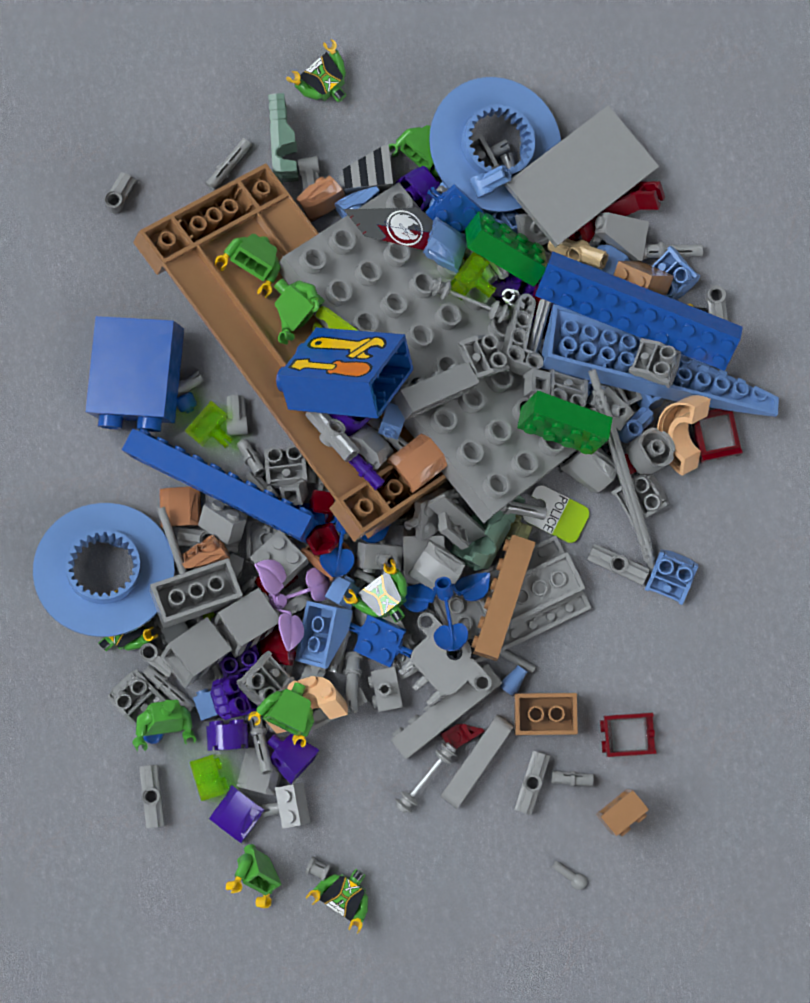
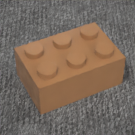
[514,693,578,735]
[595,789,649,837]

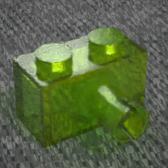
[450,252,497,301]
[185,401,234,449]
[189,754,229,801]

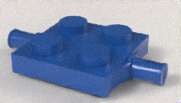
[426,184,483,233]
[349,615,413,667]

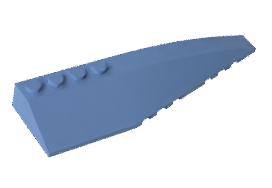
[541,304,779,417]

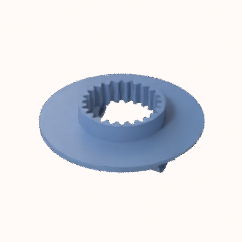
[429,77,561,212]
[33,503,174,637]

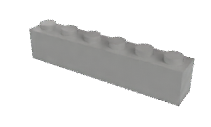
[391,664,502,759]

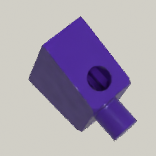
[267,734,319,784]

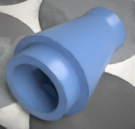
[500,665,527,696]

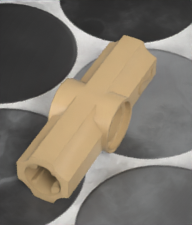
[548,239,609,269]

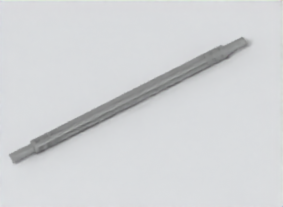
[588,369,656,574]

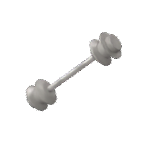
[430,277,510,323]
[395,742,458,813]

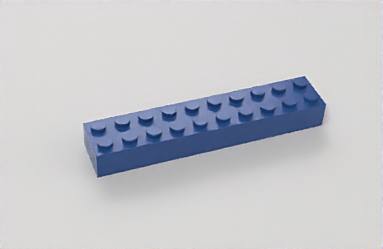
[535,252,743,371]
[122,429,318,544]

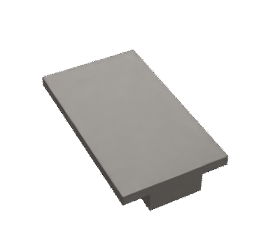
[504,105,659,248]
[432,536,591,663]

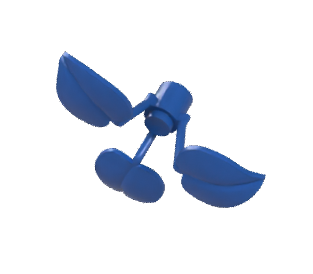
[297,503,392,578]
[403,572,491,651]

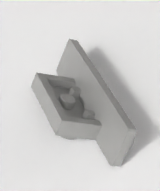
[427,494,486,550]

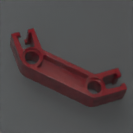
[569,181,665,244]

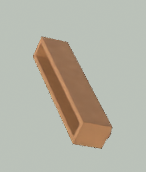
[471,534,536,661]

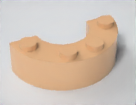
[657,395,711,475]
[265,676,348,734]

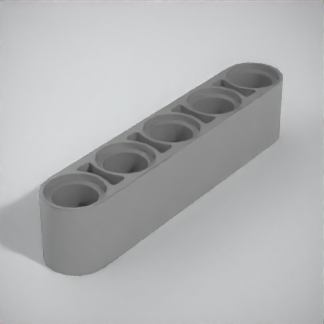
[440,714,514,809]

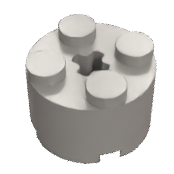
[626,428,675,474]

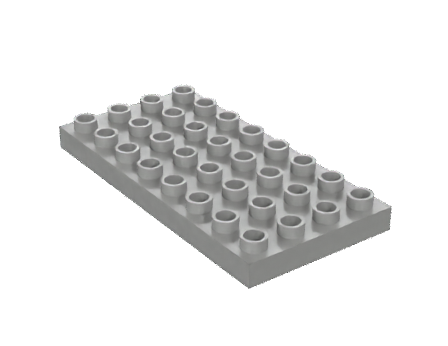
[279,182,578,523]

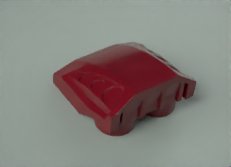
[258,628,296,666]

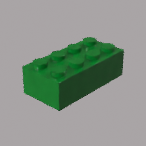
[465,211,547,287]
[517,391,613,455]

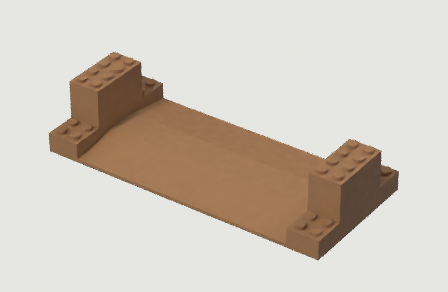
[133,163,448,542]

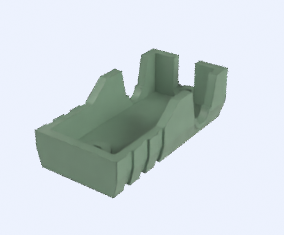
[268,93,299,185]
[449,496,525,571]

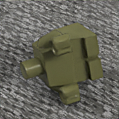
[503,514,533,543]

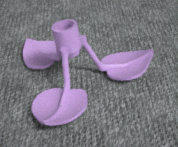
[254,560,331,651]

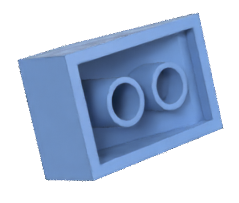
[295,601,353,669]

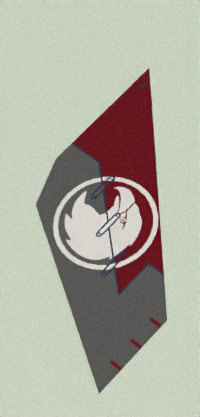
[343,208,466,260]

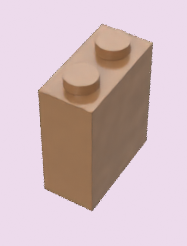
[614,261,674,295]

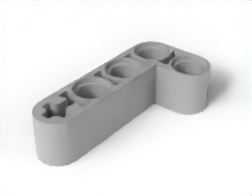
[502,294,543,376]

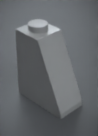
[595,213,649,261]

